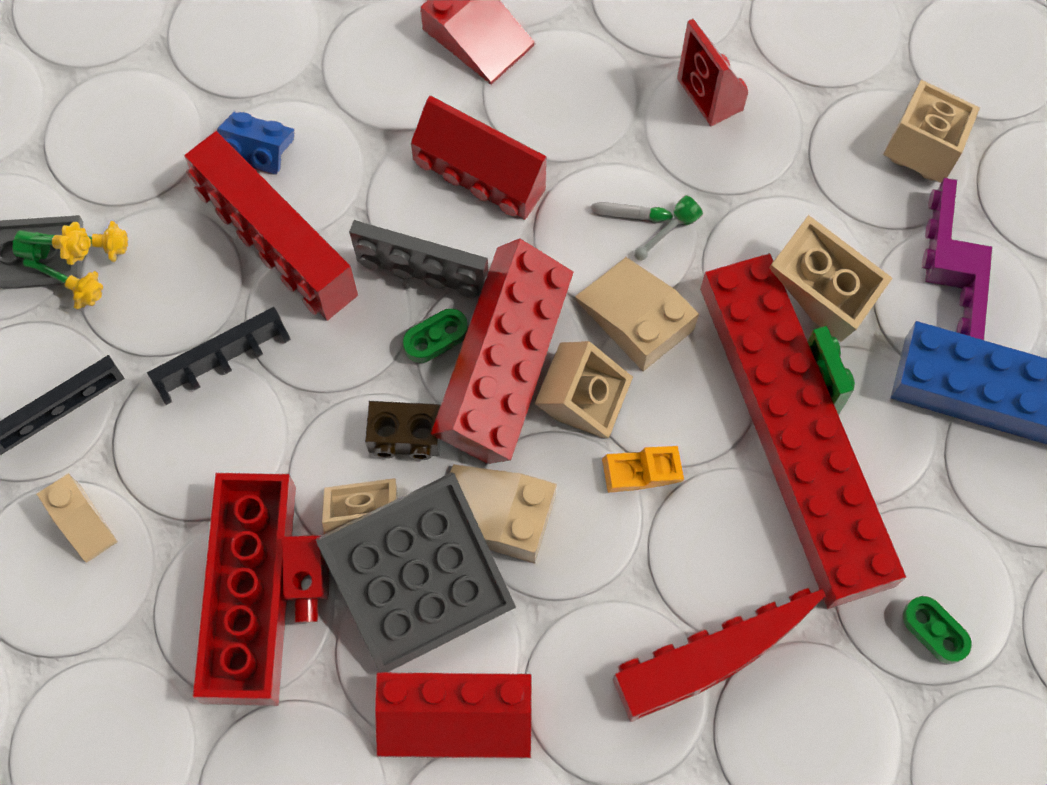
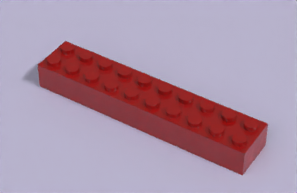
[700,253,906,609]

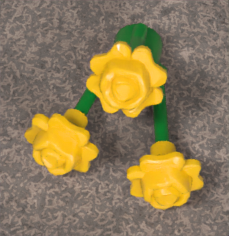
[13,221,128,309]

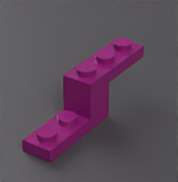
[922,178,993,340]

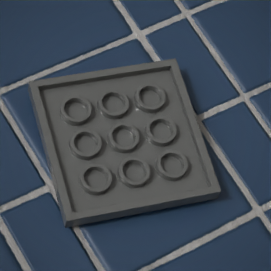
[315,472,516,673]

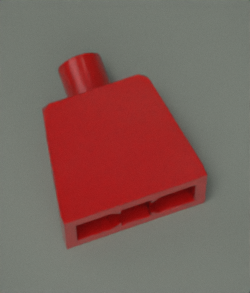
[282,535,329,623]

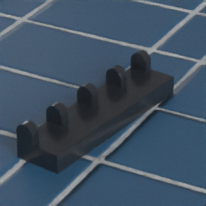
[147,307,291,405]
[0,355,125,455]

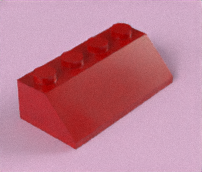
[411,95,547,220]
[375,672,532,759]

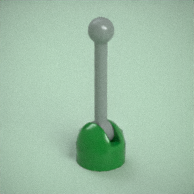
[634,195,703,260]

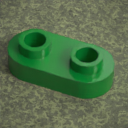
[403,308,468,363]
[902,596,972,664]

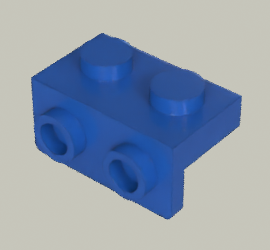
[217,112,295,174]

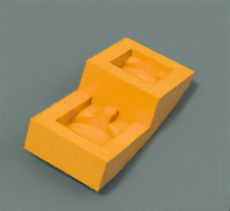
[602,446,684,493]

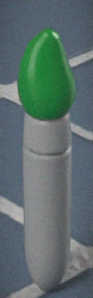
[591,202,673,222]

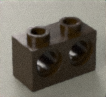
[365,401,441,460]

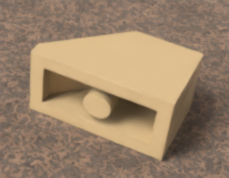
[37,473,118,563]

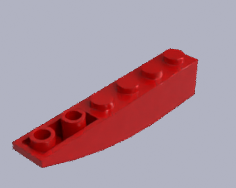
[613,588,826,723]

